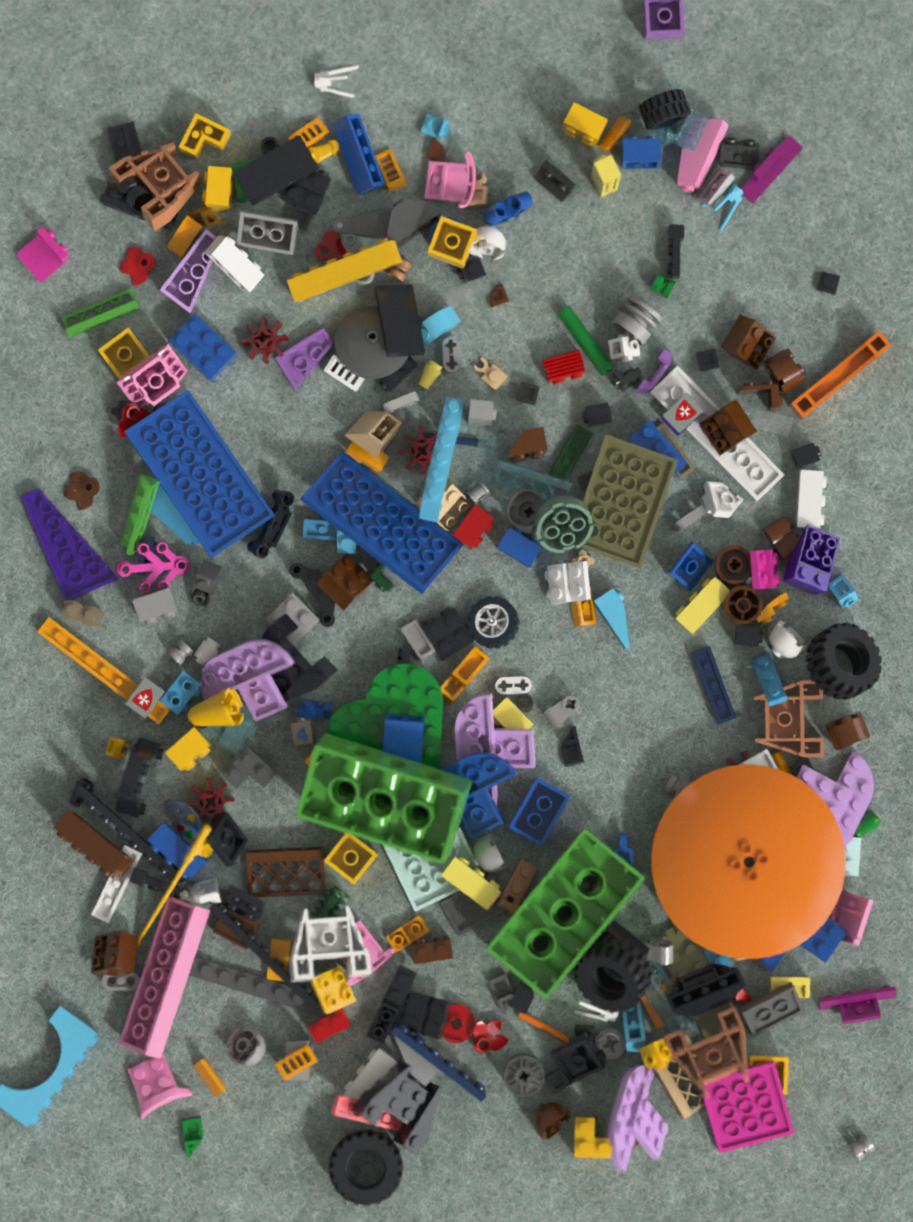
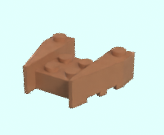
[109,142,201,232]
[754,680,824,758]
[664,1007,749,1098]

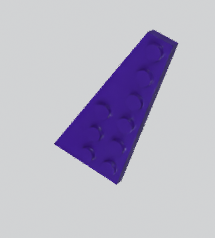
[21,489,119,601]

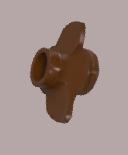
[64,472,100,510]

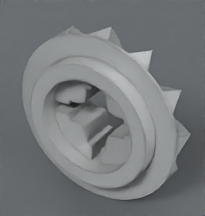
[596,1028,626,1060]

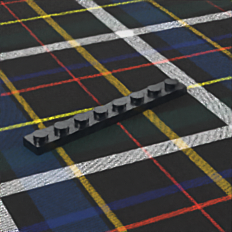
[209,903,325,1017]

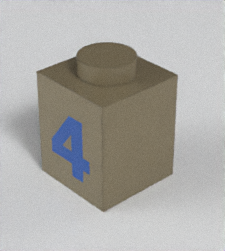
[291,718,314,747]

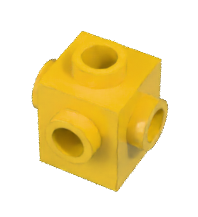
[639,1038,673,1071]

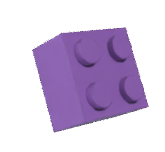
[643,0,685,40]

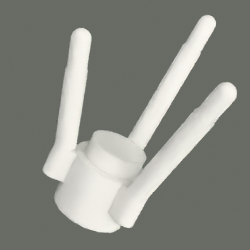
[315,65,359,98]
[574,1001,619,1023]

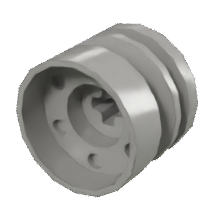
[611,295,663,346]

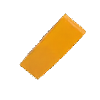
[441,646,490,706]

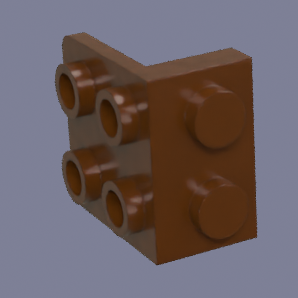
[738,381,783,412]

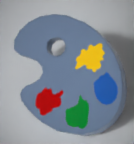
[167,800,203,839]

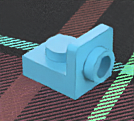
[420,114,451,140]
[337,530,356,554]
[828,574,858,608]

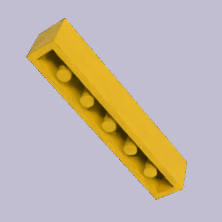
[287,238,402,302]

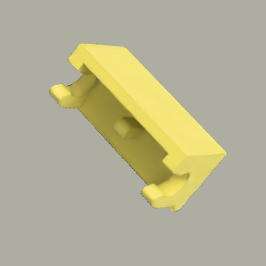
[770,977,810,998]

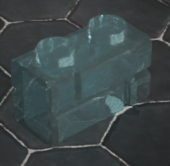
[217,715,258,756]

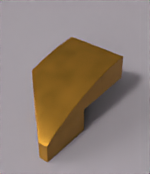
[187,206,222,228]

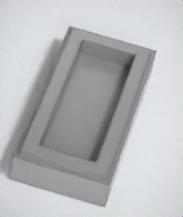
[400,619,436,661]

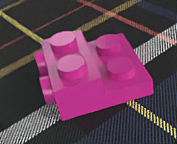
[750,549,780,590]

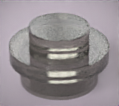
[515,694,534,712]

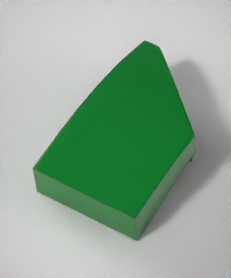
[182,1116,204,1157]

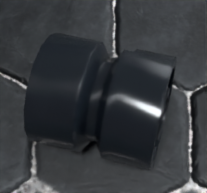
[118,176,153,212]

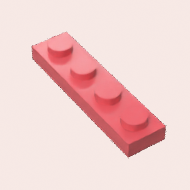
[331,1094,402,1131]

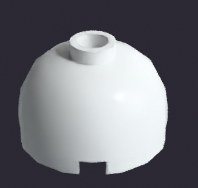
[470,225,506,260]
[769,620,808,658]

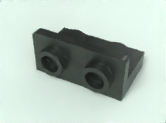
[719,137,759,169]
[534,160,575,202]
[611,367,642,392]

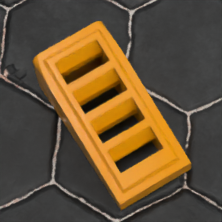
[288,117,329,148]
[375,148,407,192]
[275,1044,318,1081]

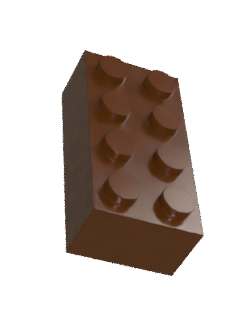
[53,809,134,879]

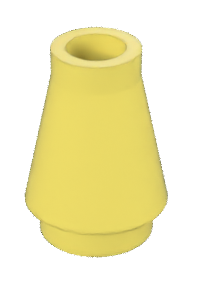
[418,360,443,389]

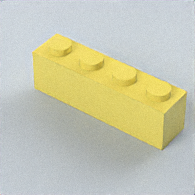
[591,155,621,198]

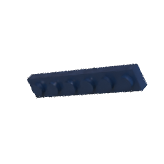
[391,1021,486,1102]

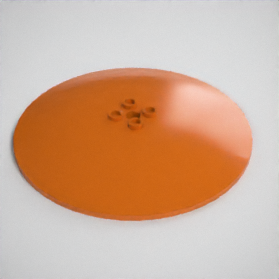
[651,765,846,959]

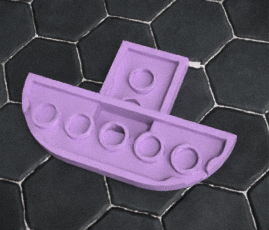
[200,639,294,721]
[455,693,536,806]
[796,751,874,847]
[608,1066,668,1171]

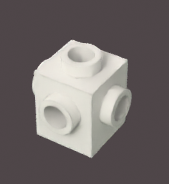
[608,334,640,362]

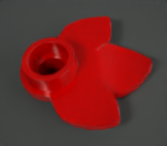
[315,230,348,262]
[119,247,156,285]
[118,403,151,438]
[473,1020,509,1053]

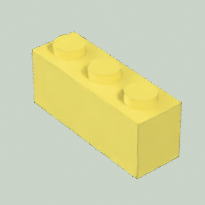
[675,577,730,635]
[441,856,501,911]

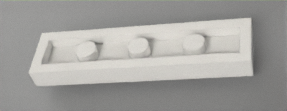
[91,845,143,923]

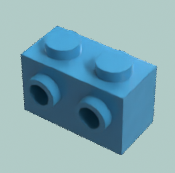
[160,671,203,715]

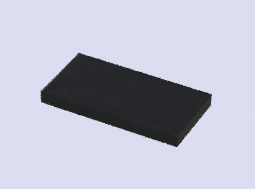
[234,135,319,206]
[374,284,425,357]

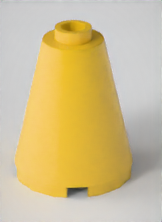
[188,688,244,726]

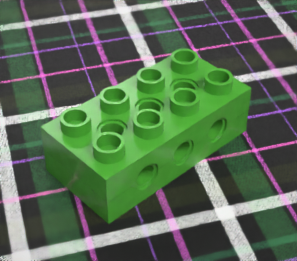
[296,733,472,864]
[485,828,645,999]

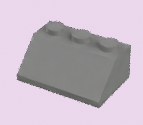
[236,210,298,255]

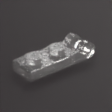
[741,406,793,438]

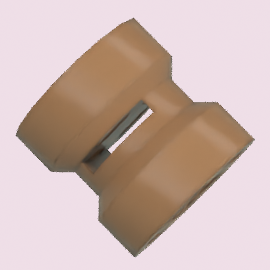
[386,258,412,282]

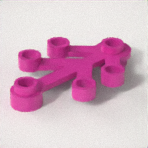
[115,541,190,593]

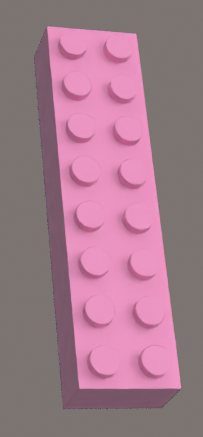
[119,896,210,1058]

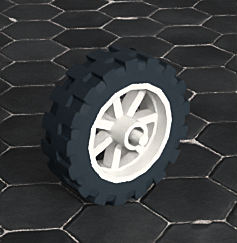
[467,596,520,649]

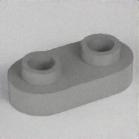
[101,972,140,991]

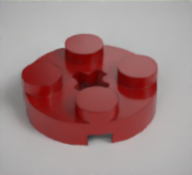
[442,1004,476,1043]

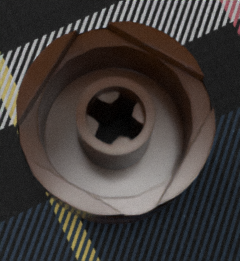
[763,348,804,394]
[714,545,752,585]
[825,711,870,750]

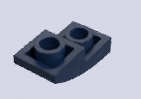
[135,537,158,576]

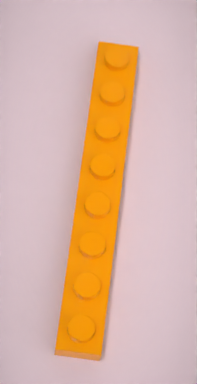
[38,617,171,725]

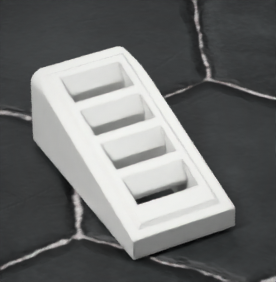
[324,355,365,392]

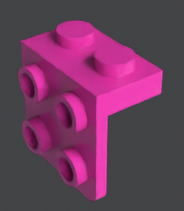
[17,227,70,282]

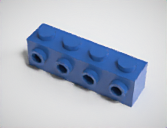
[332,114,385,195]

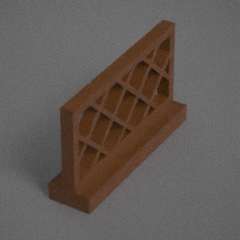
[246,846,326,897]

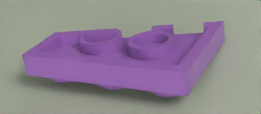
[275,328,334,391]

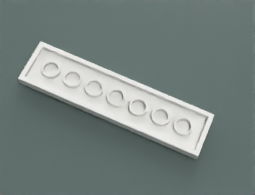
[650,366,784,502]

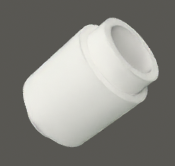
[194,637,221,666]

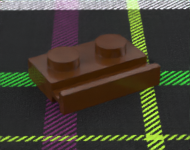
[213,907,260,950]

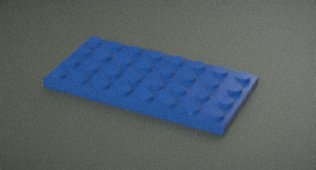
[124,390,275,559]
[300,451,464,594]

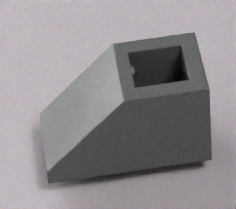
[189,560,222,608]

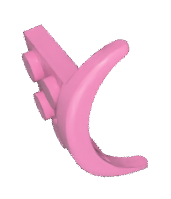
[424,151,476,208]
[829,890,873,946]
[341,920,394,986]
[128,1053,193,1119]

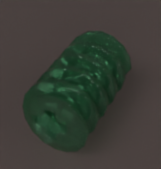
[309,884,350,919]

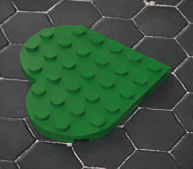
[326,663,443,770]

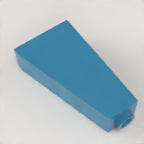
[151,484,200,546]

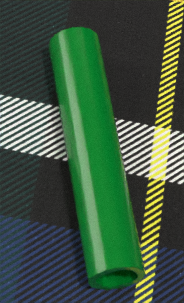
[557,306,614,376]

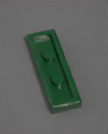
[548,424,593,483]

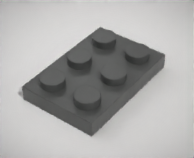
[440,875,507,937]
[740,982,805,1038]

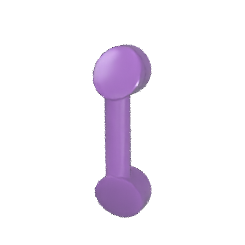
[636,347,671,395]

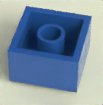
[621,136,662,169]

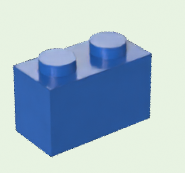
[497,527,542,568]

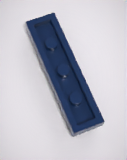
[692,646,736,725]

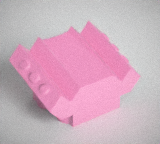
[116,344,188,408]

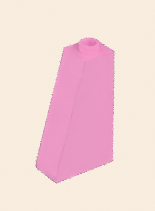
[677,117,728,192]

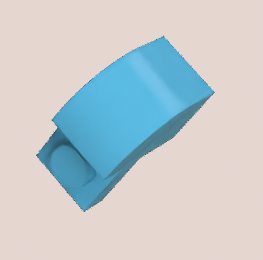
[420,306,461,346]

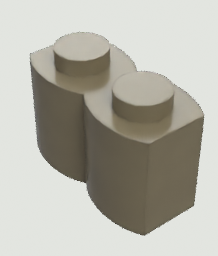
[61,600,104,627]

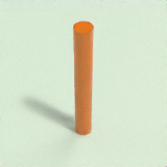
[517,1012,572,1044]

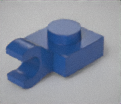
[297,698,332,720]
[614,834,633,867]

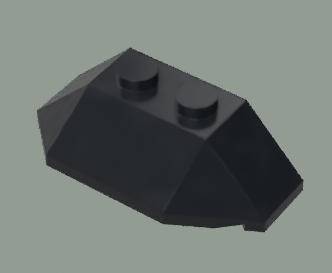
[666,963,745,1016]

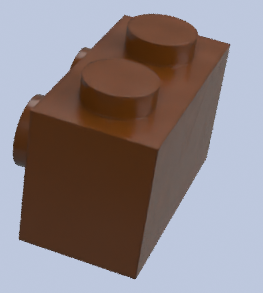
[412,936,453,964]

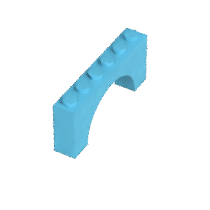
[419,397,465,523]
[0,1005,99,1128]

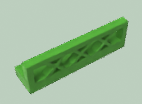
[61,288,140,338]
[119,474,160,555]

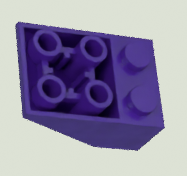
[783,525,840,595]

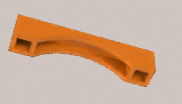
[789,331,891,420]

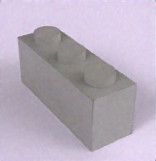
[468,399,497,427]

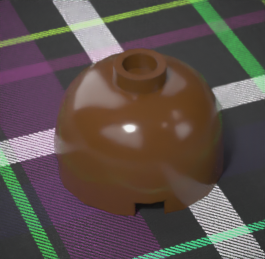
[724,586,763,624]
[533,1102,571,1140]

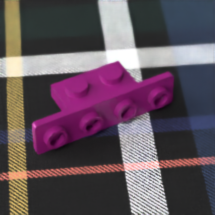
[741,136,803,204]
[819,986,896,1025]

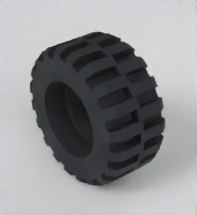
[806,623,882,700]
[574,936,652,1012]
[329,1129,403,1206]

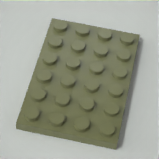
[573,434,679,568]

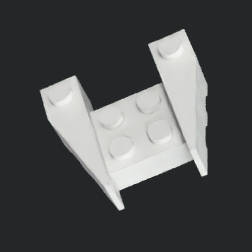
[289,906,371,982]

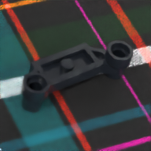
[247,489,294,559]
[290,563,335,627]

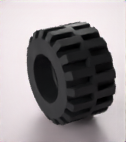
[639,89,691,130]

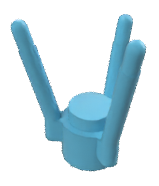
[701,183,744,231]

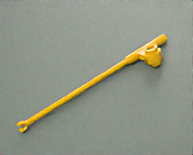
[137,825,213,948]

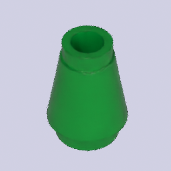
[855,810,881,838]

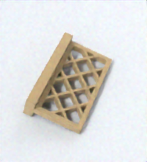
[652,1028,706,1119]

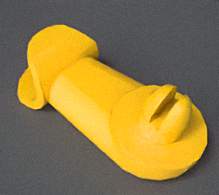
[308,140,341,164]

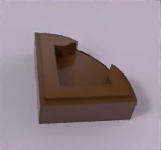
[427,139,446,162]
[490,283,509,308]

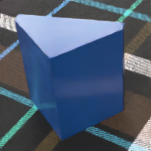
[667,542,713,592]

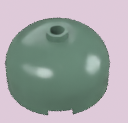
[534,495,593,553]

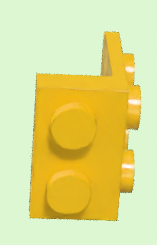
[311,965,356,1014]

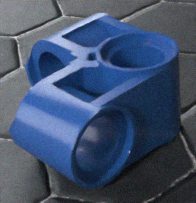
[483,191,532,226]

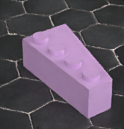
[159,229,217,314]

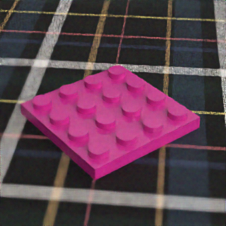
[702,1060,795,1153]

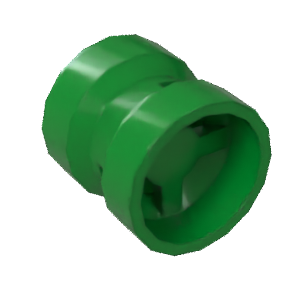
[650,273,676,299]

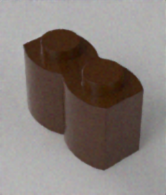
[762,517,800,562]

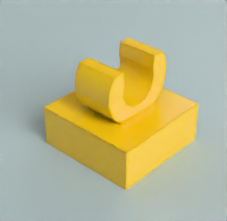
[105,737,130,759]

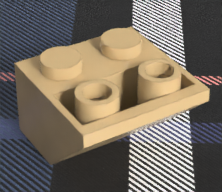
[345,411,402,458]
[415,480,473,532]

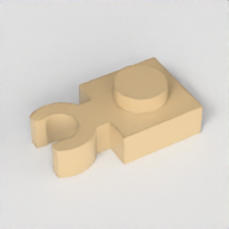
[468,173,488,207]
[473,357,508,391]

